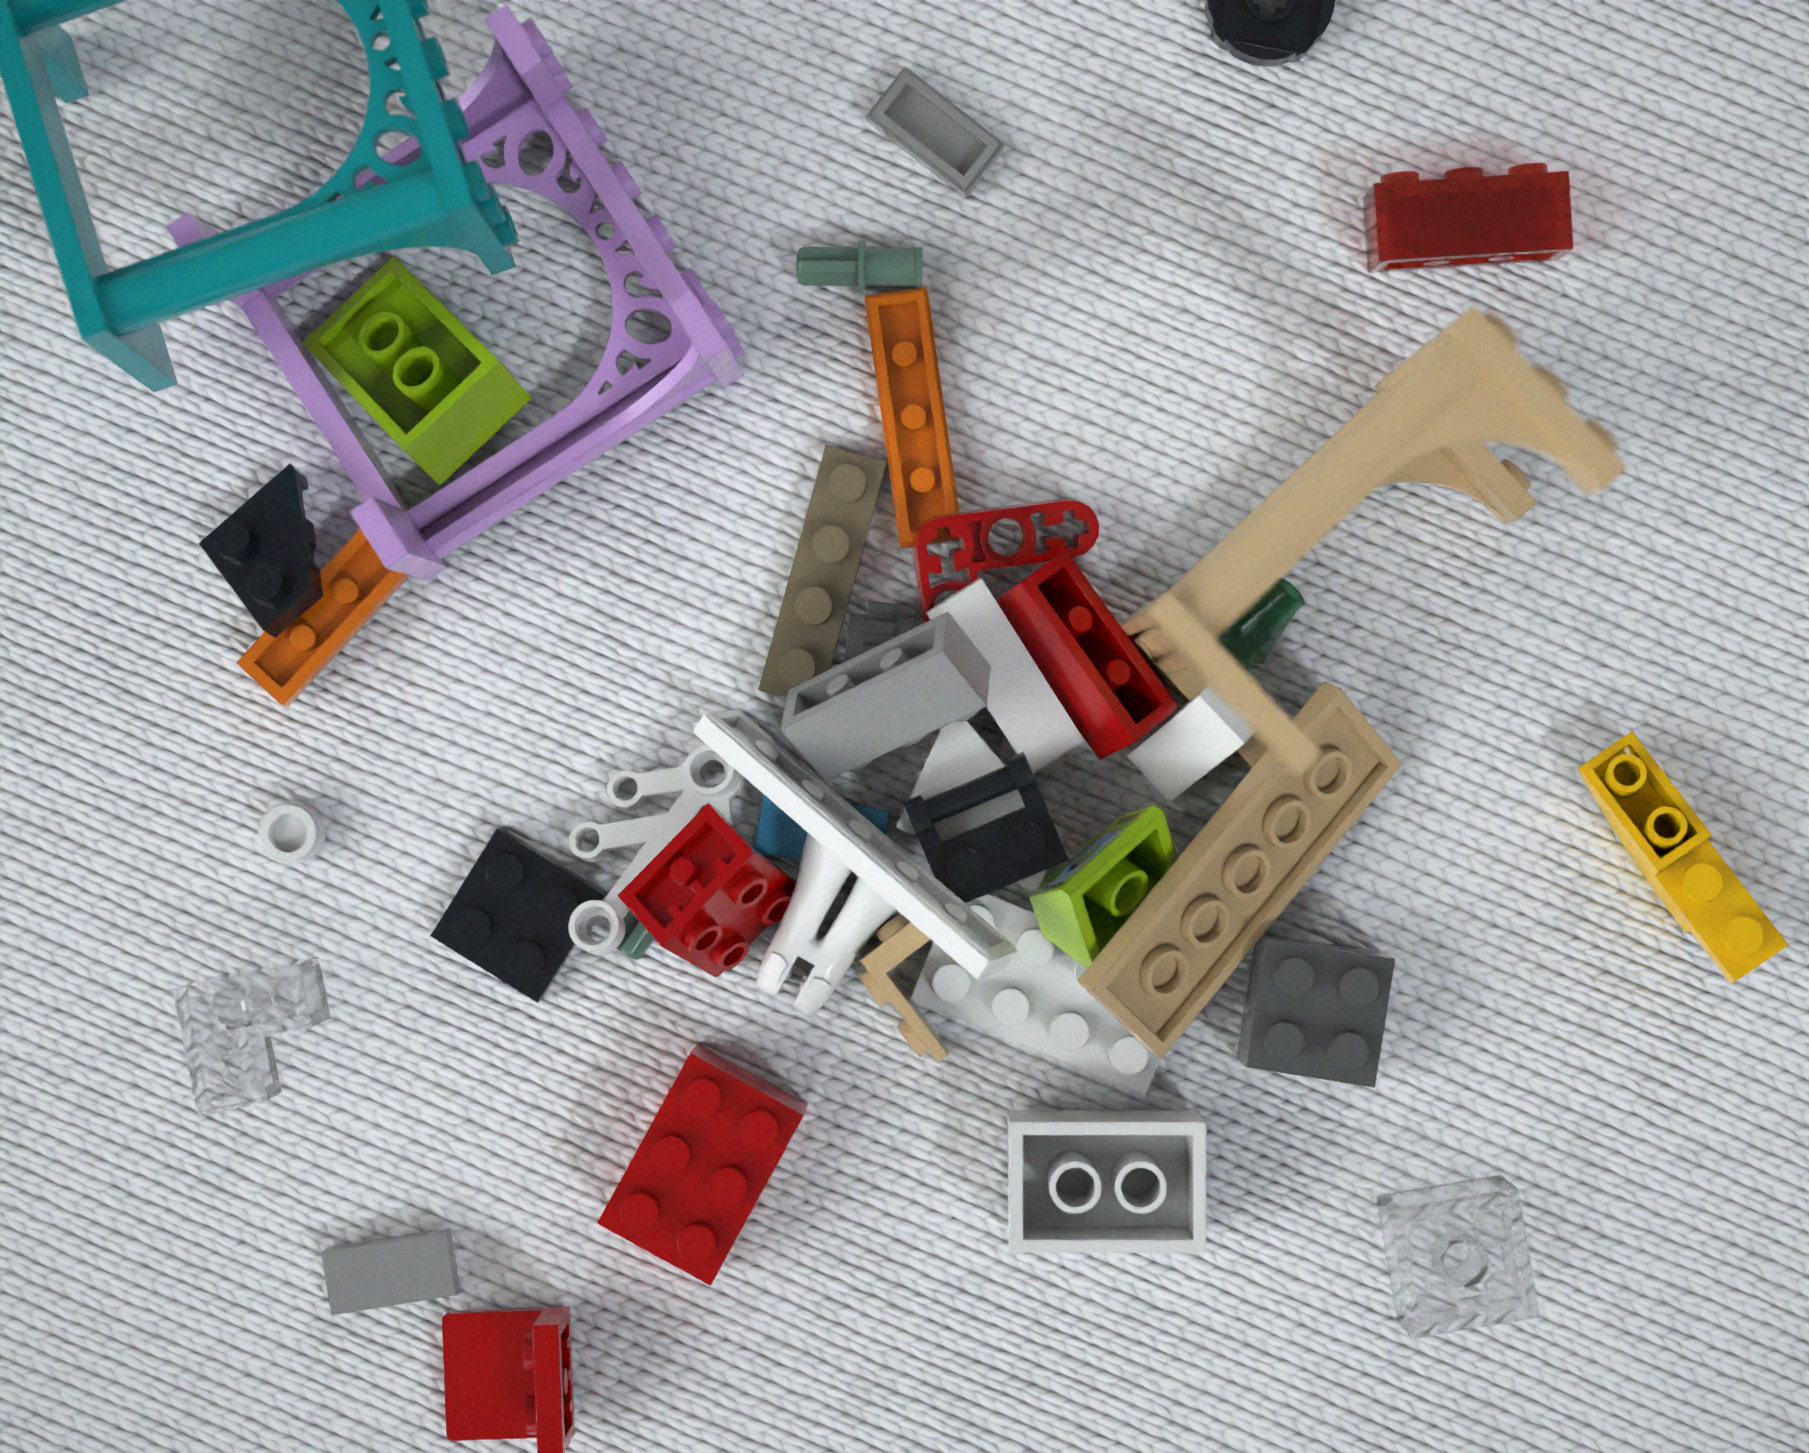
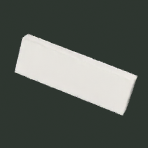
[926,578,1084,774]

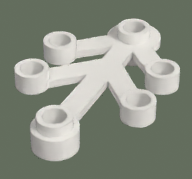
[569,743,745,955]

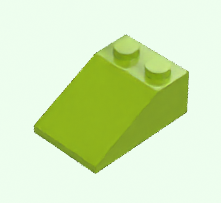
[302,256,532,485]

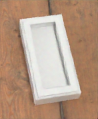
[1126,686,1253,802]

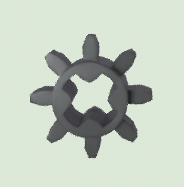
[845,600,914,660]

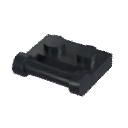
[903,752,1069,903]

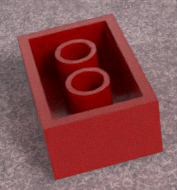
[597,1043,808,1286]

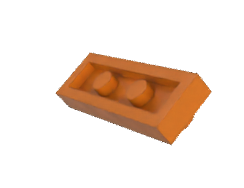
[236,529,410,706]

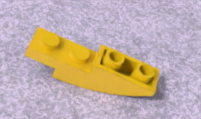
[1577,731,1788,984]

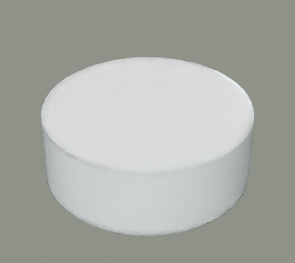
[257,801,326,864]

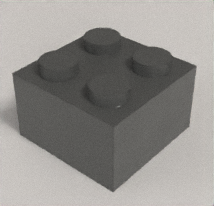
[1237,933,1395,1088]

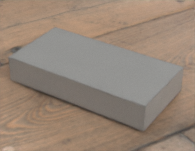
[866,66,1005,199]
[321,1228,460,1315]

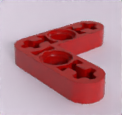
[912,499,1099,624]

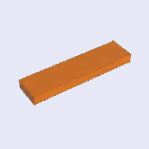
[864,287,959,549]

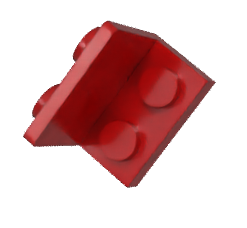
[617,803,797,977]
[442,1307,575,1453]

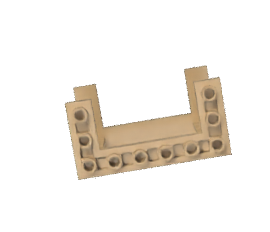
[1120,305,1627,774]

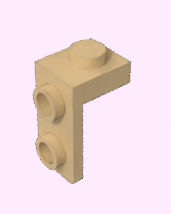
[859,912,949,1063]

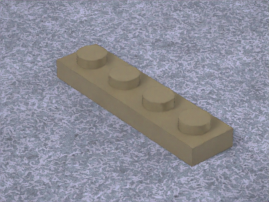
[758,445,887,698]

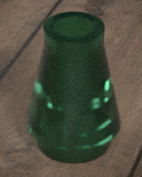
[1215,577,1305,671]

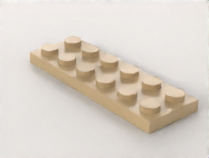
[1077,681,1402,1059]

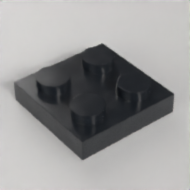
[430,827,608,1003]

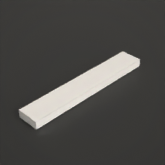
[693,709,1018,979]

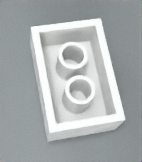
[1008,1110,1207,1253]

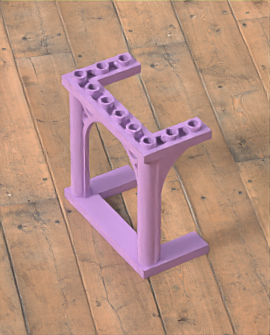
[166,5,746,581]

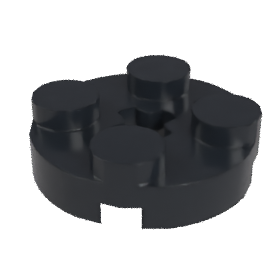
[1204,0,1335,66]

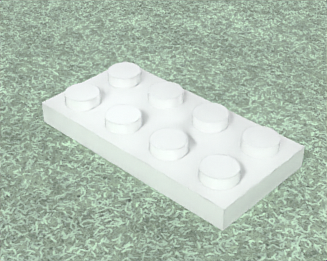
[910,893,1161,1096]

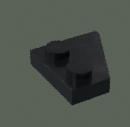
[199,463,323,638]

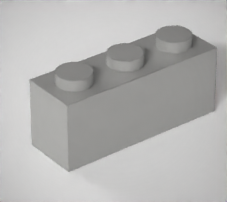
[781,612,991,782]

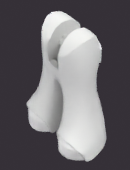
[756,833,898,1017]

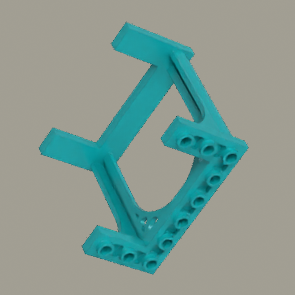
[0,0,519,392]

